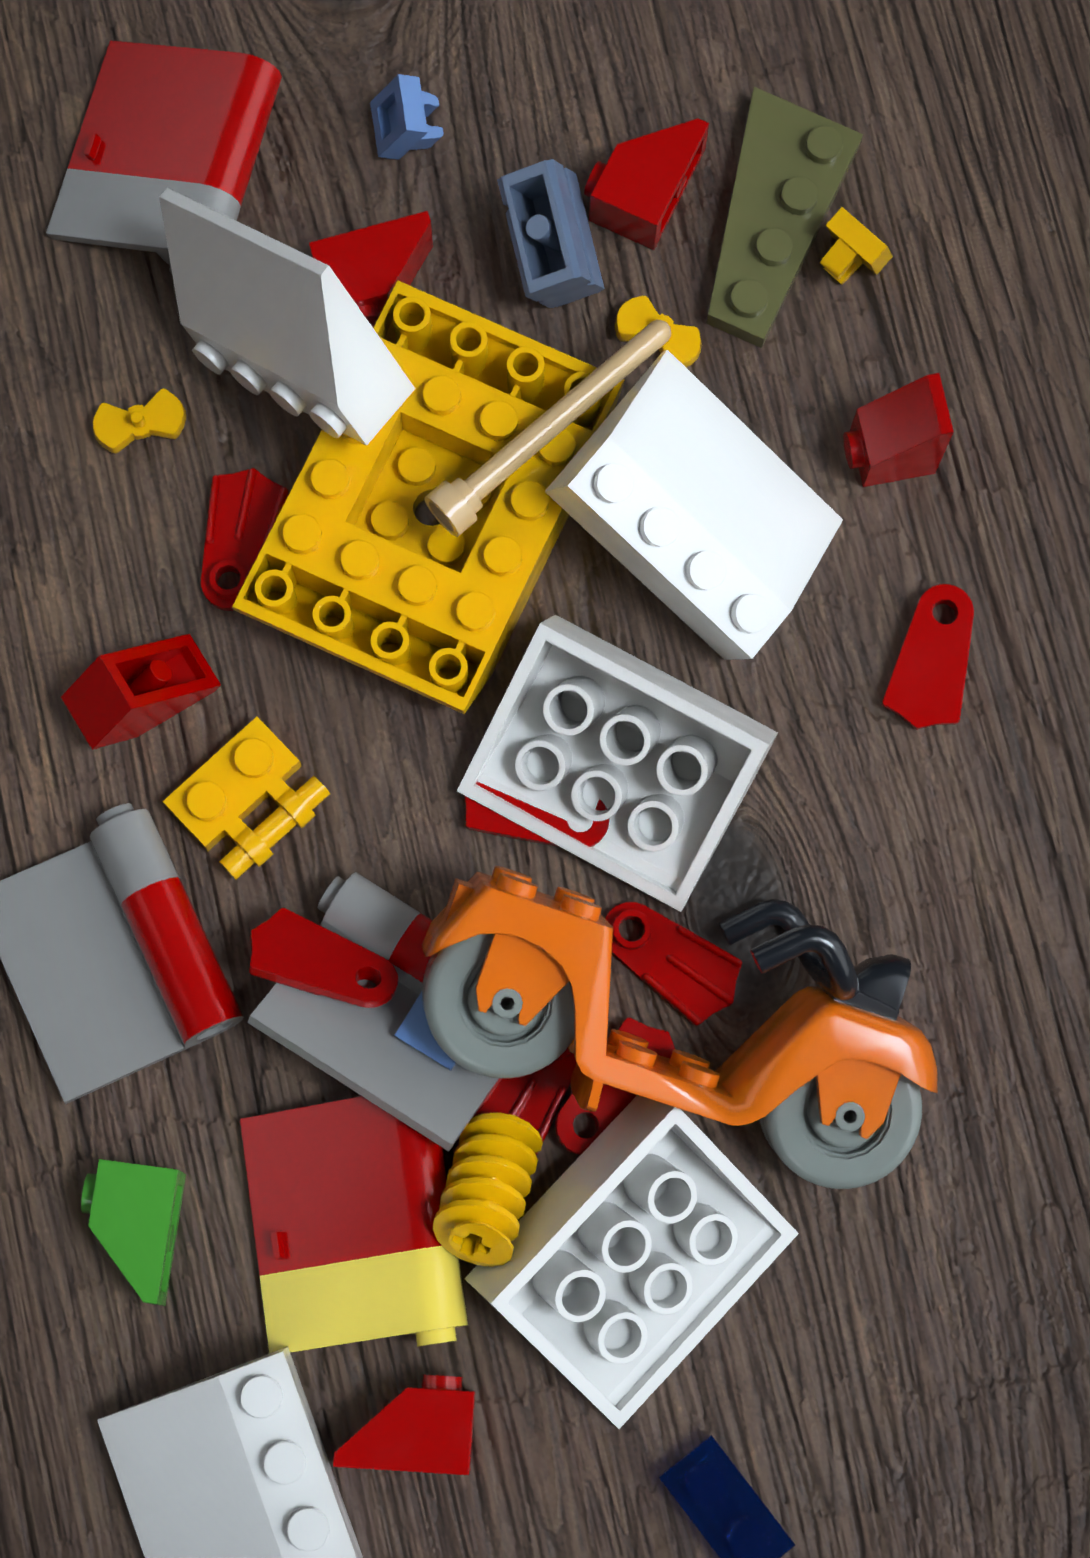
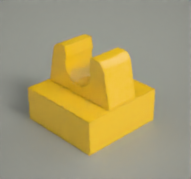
[820,207,893,285]

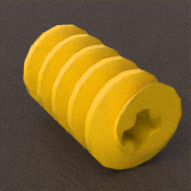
[433,1112,543,1267]

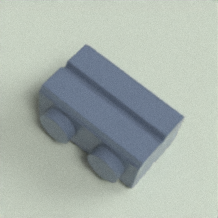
[497,159,605,308]

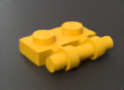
[162,716,330,880]

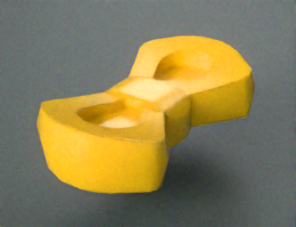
[615,296,702,368]
[93,388,186,454]

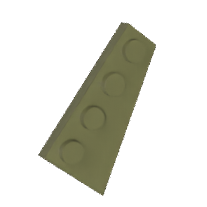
[707,87,864,348]

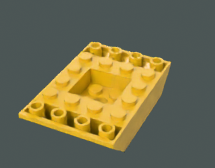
[232,280,624,714]

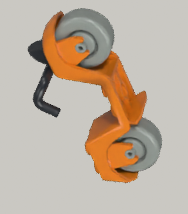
[422,866,937,1189]

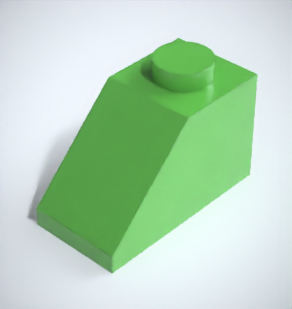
[81,1159,186,1306]

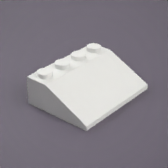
[159,187,416,446]
[545,350,843,660]
[457,615,778,912]
[465,1095,799,1429]
[97,1347,363,1558]

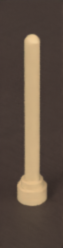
[424,320,671,537]

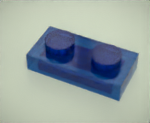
[658,1435,795,1558]

